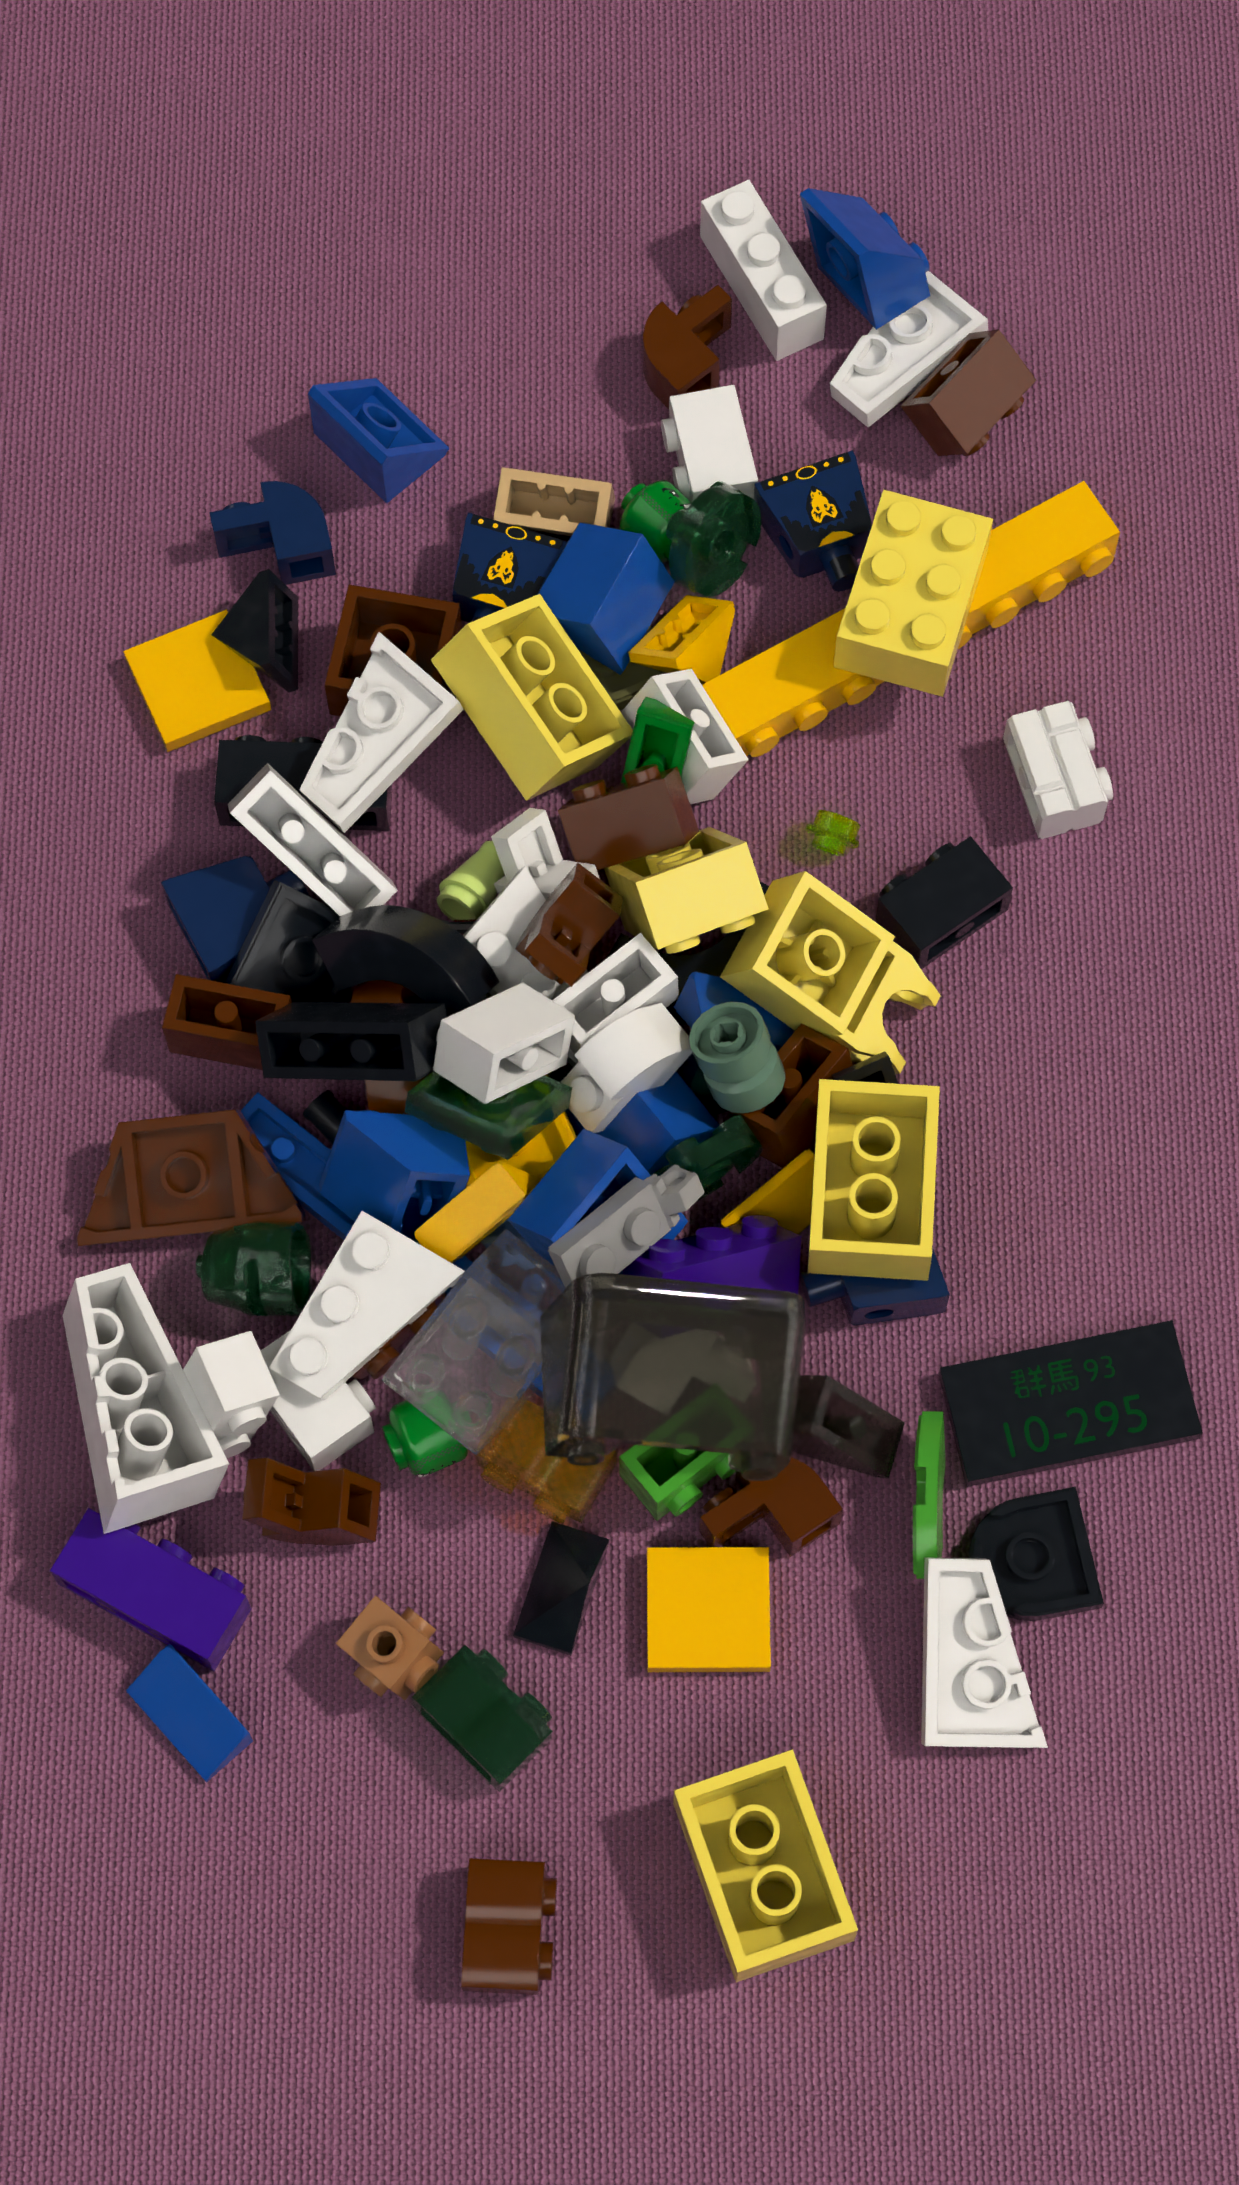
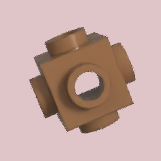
[336,1595,444,1700]

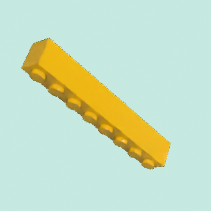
[702,481,1120,757]

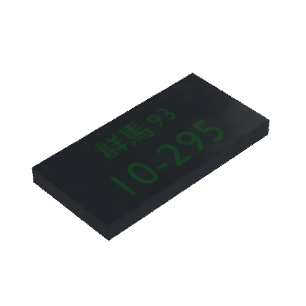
[938,1320,1203,1487]

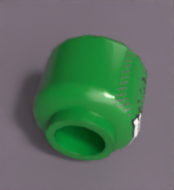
[620,480,702,563]
[382,1389,476,1477]

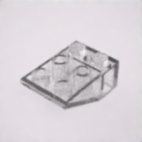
[382,1229,600,1456]

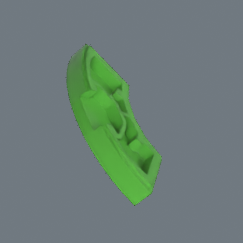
[913,1411,946,1579]

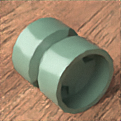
[689,1002,786,1113]

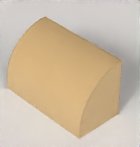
[493,467,615,536]

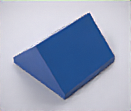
[308,378,449,503]
[537,522,675,675]
[560,1072,721,1176]

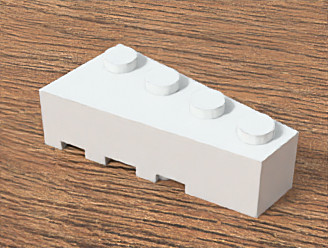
[63,1263,229,1534]

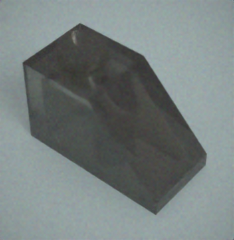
[759,1375,905,1479]

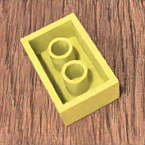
[834,489,993,697]
[431,594,633,801]
[604,827,769,954]
[808,1079,940,1281]
[673,1749,858,1983]

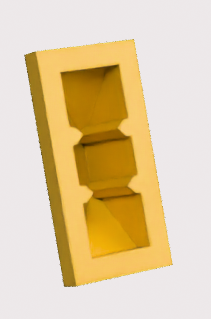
[628,595,735,684]

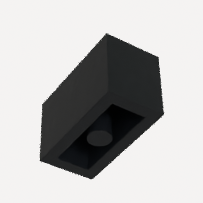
[875,836,1013,969]

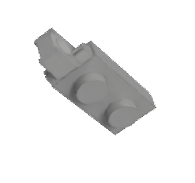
[548,1164,705,1303]

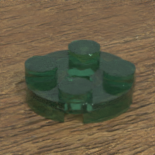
[666,481,761,597]
[651,1115,764,1201]

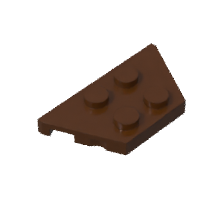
[77,1109,306,1246]

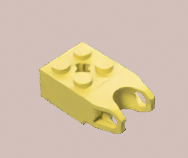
[720,871,941,1074]

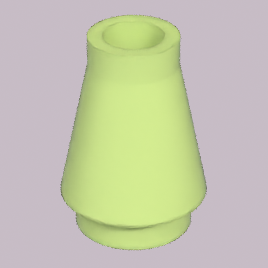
[437,841,504,922]

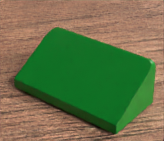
[621,697,695,783]

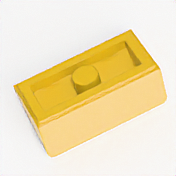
[721,1149,814,1234]
[414,1162,541,1263]

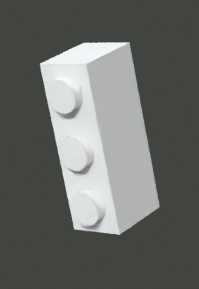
[700,180,827,361]
[228,763,398,916]

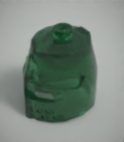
[196,1221,312,1317]

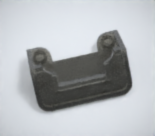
[540,1273,806,1481]

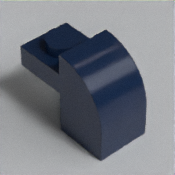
[210,481,336,585]

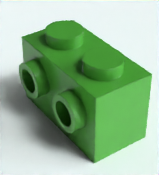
[619,1383,753,1521]

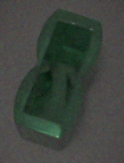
[412,1645,553,1792]

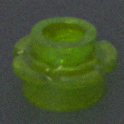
[805,810,861,856]

